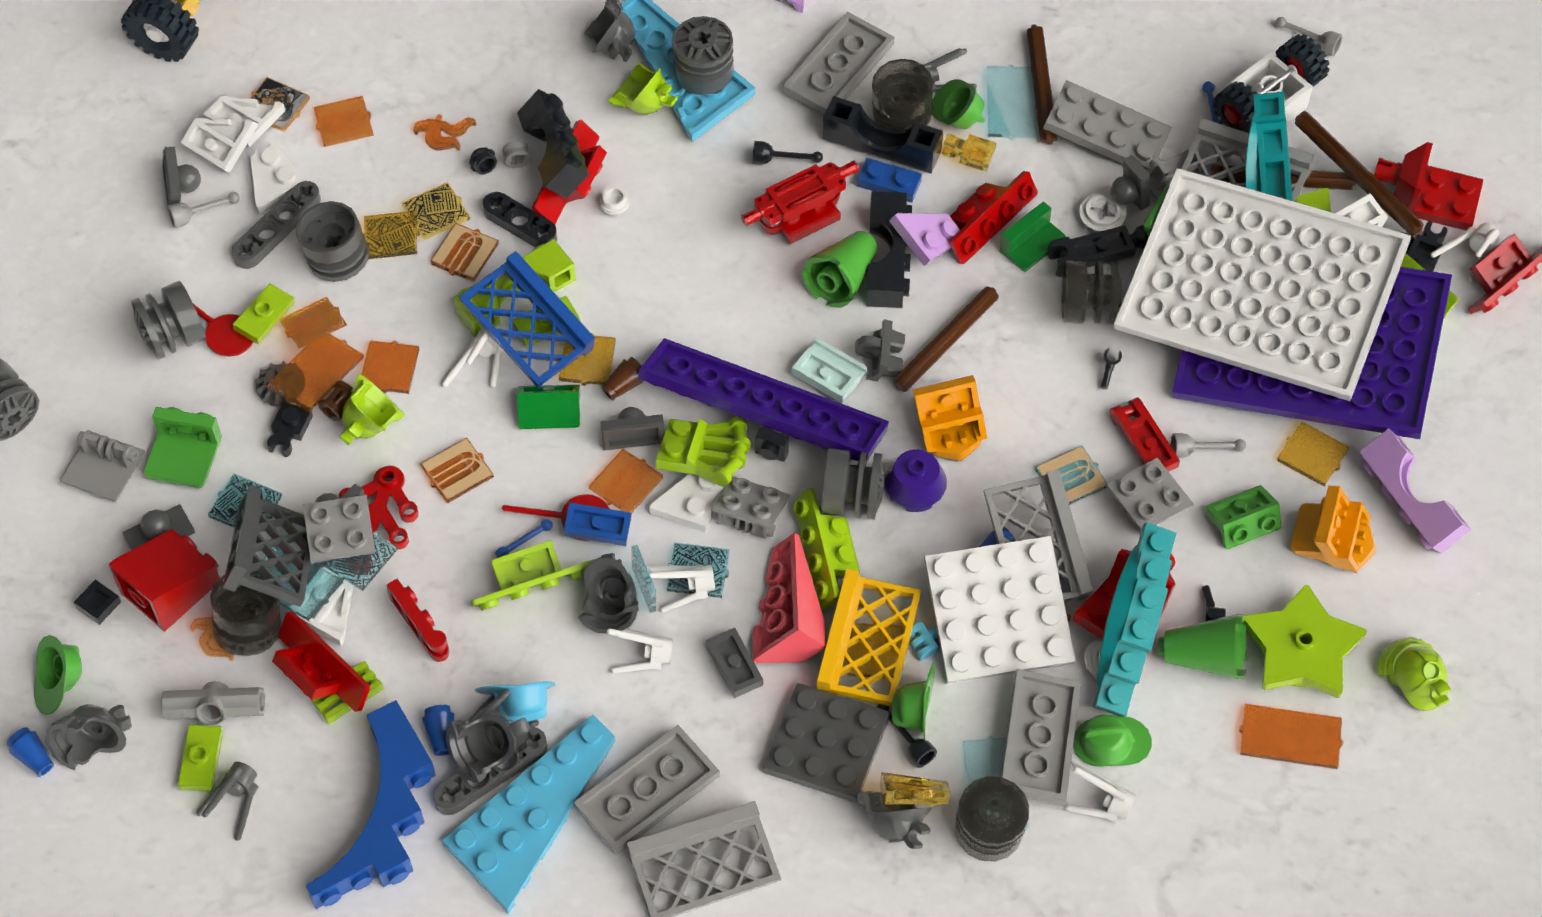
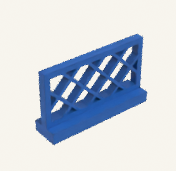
[459,251,595,388]

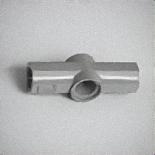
[161,681,266,725]

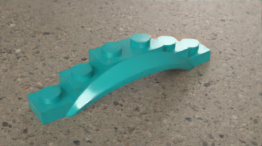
[1246,91,1293,201]
[1092,523,1176,717]

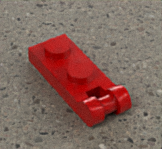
[1109,397,1180,472]
[386,578,450,662]

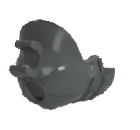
[584,0,635,62]
[578,553,639,634]
[45,704,132,771]
[446,714,530,783]
[856,789,932,849]

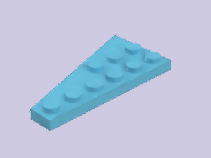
[621,0,755,142]
[442,715,616,914]

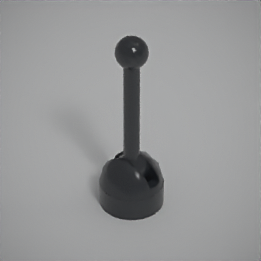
[753,140,823,165]
[877,704,937,768]

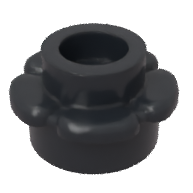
[469,147,497,175]

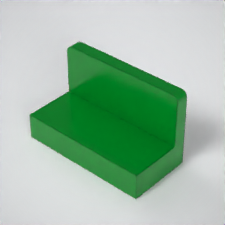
[1000,201,1066,272]
[517,384,580,429]

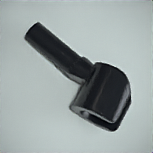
[1100,348,1122,389]
[1202,585,1226,621]

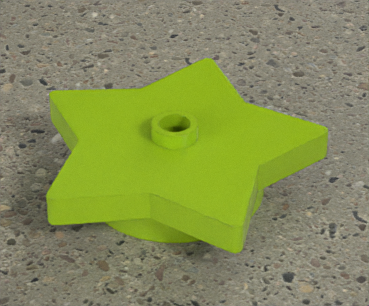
[1242,585,1367,698]

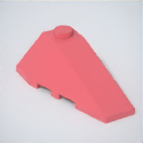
[752,533,826,663]

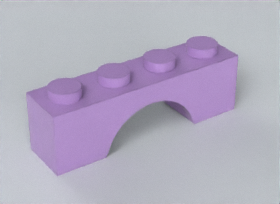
[1360,428,1471,553]

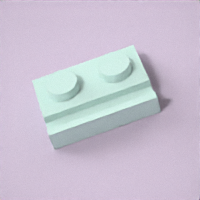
[792,338,867,403]

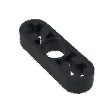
[483,192,557,248]

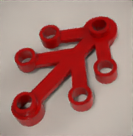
[339,466,419,576]

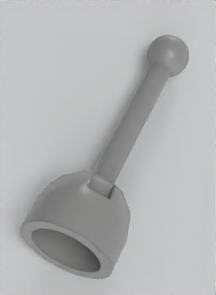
[1275,17,1343,56]
[167,192,240,228]
[1170,433,1246,458]

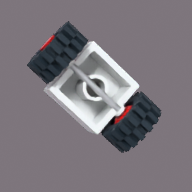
[1213,34,1330,133]

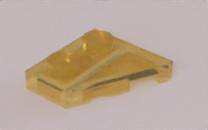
[879,772,951,806]

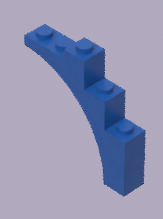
[306,700,436,909]

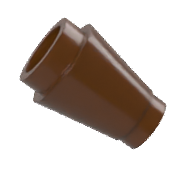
[601,357,643,401]

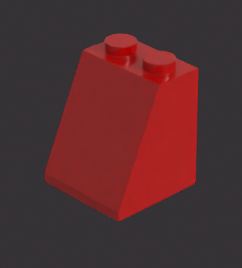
[108,529,221,632]

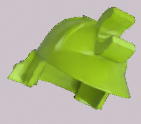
[608,61,678,115]
[339,373,406,445]
[1377,637,1451,711]

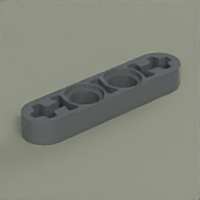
[232,181,321,269]
[433,727,547,815]

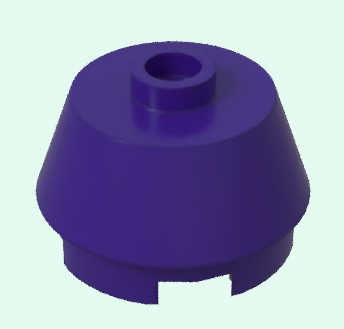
[884,449,947,512]

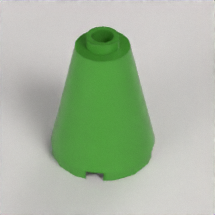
[802,231,878,308]
[1158,614,1247,679]

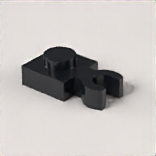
[1407,221,1448,272]
[267,402,313,457]

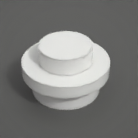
[600,186,629,215]

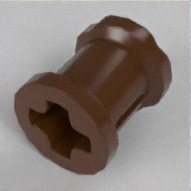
[318,380,353,421]

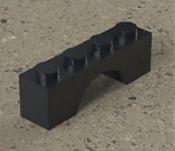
[517,89,589,198]
[822,96,943,174]
[866,191,912,308]

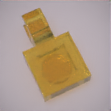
[942,134,997,172]

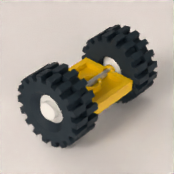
[121,0,200,62]

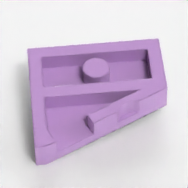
[889,213,960,266]

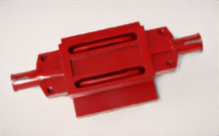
[741,160,859,244]

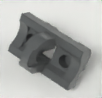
[855,319,905,382]

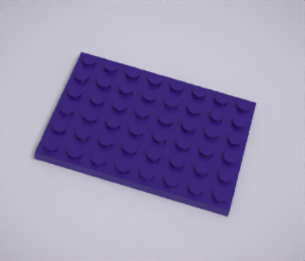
[1172,267,1452,439]

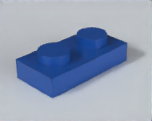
[857,158,922,203]
[564,503,632,546]

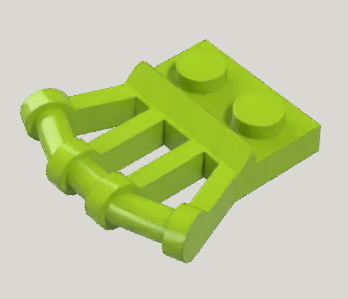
[656,417,751,487]

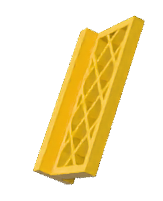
[817,568,921,707]

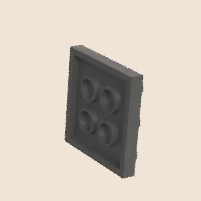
[763,683,890,803]

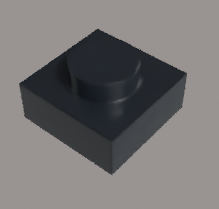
[755,427,789,462]
[73,579,121,625]

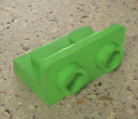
[1205,485,1282,549]

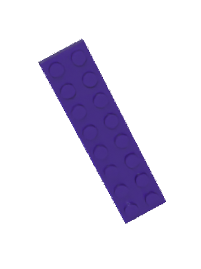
[638,338,889,463]

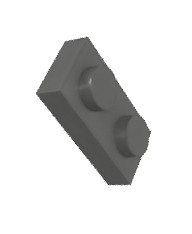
[706,628,763,698]

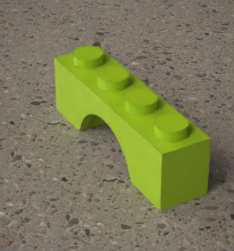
[453,239,576,337]

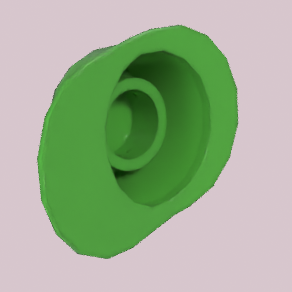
[931,79,985,129]
[34,635,82,715]
[892,663,935,739]
[1073,714,1152,767]

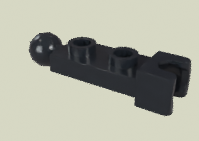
[1047,225,1148,277]

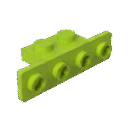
[793,488,860,612]
[470,540,594,611]

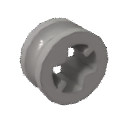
[502,140,531,168]

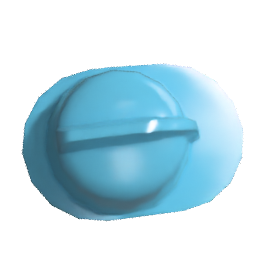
[475,681,555,722]

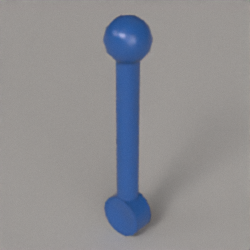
[1202,81,1220,124]
[495,519,553,558]

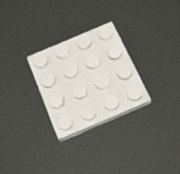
[924,536,1075,684]

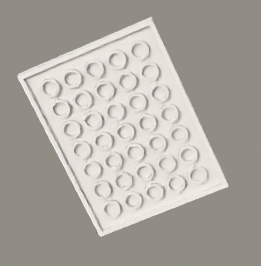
[1114,168,1411,401]

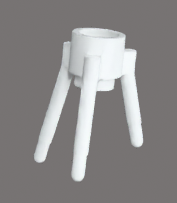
[1431,223,1500,283]
[442,327,504,387]
[639,564,715,612]
[607,628,673,673]
[1066,757,1136,822]

